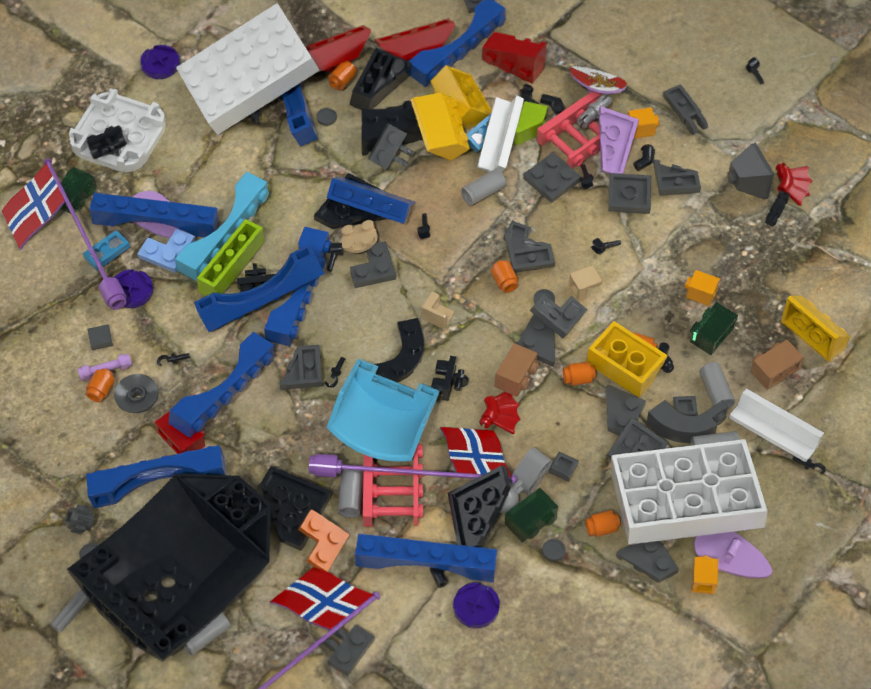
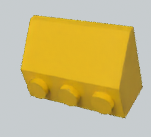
[430,65,492,129]
[411,93,470,161]
[781,295,850,362]
[586,321,668,398]

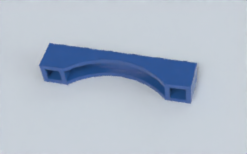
[409,0,506,87]
[282,83,319,147]
[89,193,219,238]
[264,226,332,346]
[194,244,325,332]
[169,332,274,438]
[86,445,227,509]
[355,534,497,583]

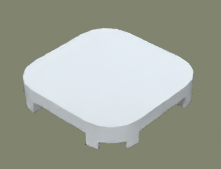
[69,88,166,172]

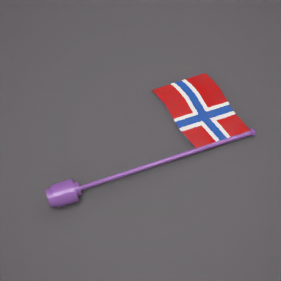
[2,158,126,310]
[309,427,517,484]
[258,567,380,689]

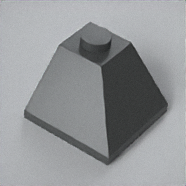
[727,143,774,200]

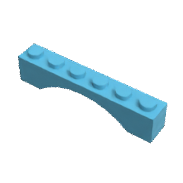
[175,171,269,281]

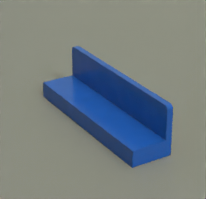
[326,176,415,224]

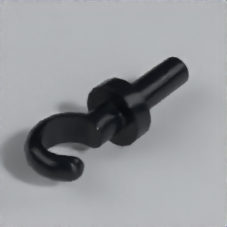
[157,353,190,366]
[325,357,346,388]
[792,456,826,474]

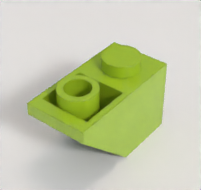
[514,101,548,145]

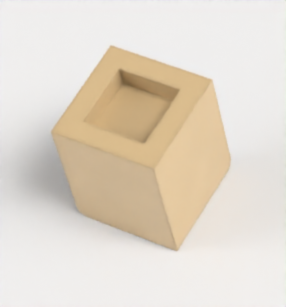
[569,265,602,302]
[422,292,454,329]

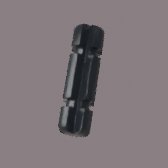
[765,191,790,226]

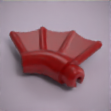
[776,162,812,206]
[479,392,521,434]

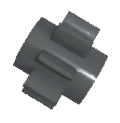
[65,504,94,534]

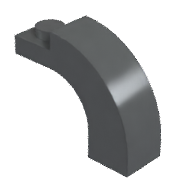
[646,400,728,443]

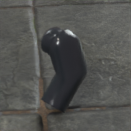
[520,84,540,104]
[540,94,565,115]
[633,144,655,171]
[658,342,674,373]
[430,567,448,588]

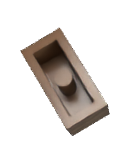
[750,340,804,390]
[494,343,539,397]

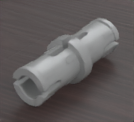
[576,94,612,128]

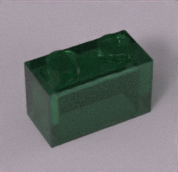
[690,302,738,356]
[505,488,558,543]

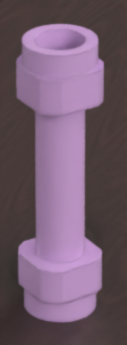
[77,354,132,381]

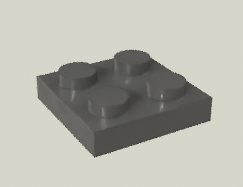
[523,152,582,203]
[608,173,651,214]

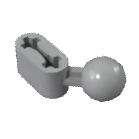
[499,447,553,513]

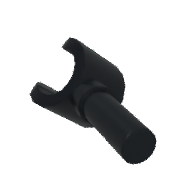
[746,57,764,85]
[386,100,413,109]
[580,164,593,189]
[417,213,430,239]
[591,238,621,255]
[327,243,342,271]

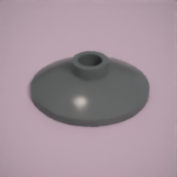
[114,374,159,413]

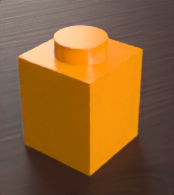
[628,107,659,139]
[685,270,720,306]
[691,556,718,594]

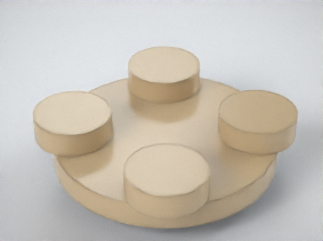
[341,220,377,253]

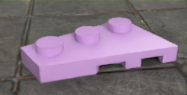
[599,106,639,175]

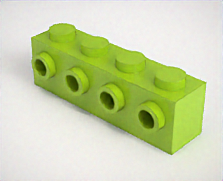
[197,219,265,296]

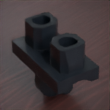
[86,125,127,160]
[237,263,275,292]
[431,356,469,401]

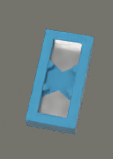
[467,114,491,153]
[83,230,130,271]

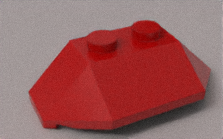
[374,18,455,61]
[305,25,371,72]

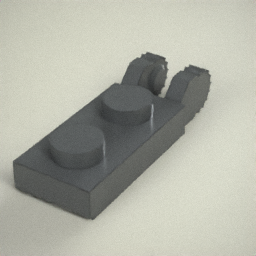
[663,84,708,135]

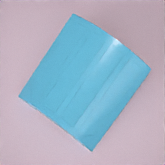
[327,359,440,462]

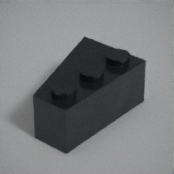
[350,48,412,110]
[361,109,423,156]

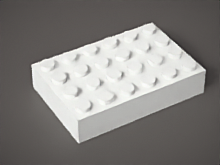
[176,3,320,135]
[610,439,767,545]

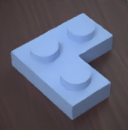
[138,229,196,273]

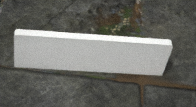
[477,96,524,173]
[729,389,824,462]

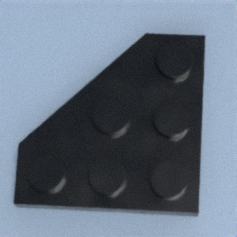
[314,173,388,229]
[447,465,511,548]
[260,466,332,551]

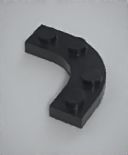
[373,318,424,383]

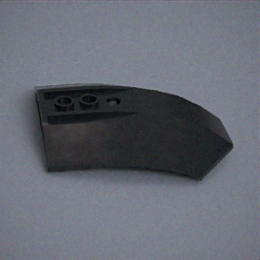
[67,473,271,662]

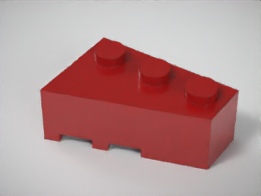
[482,32,547,84]

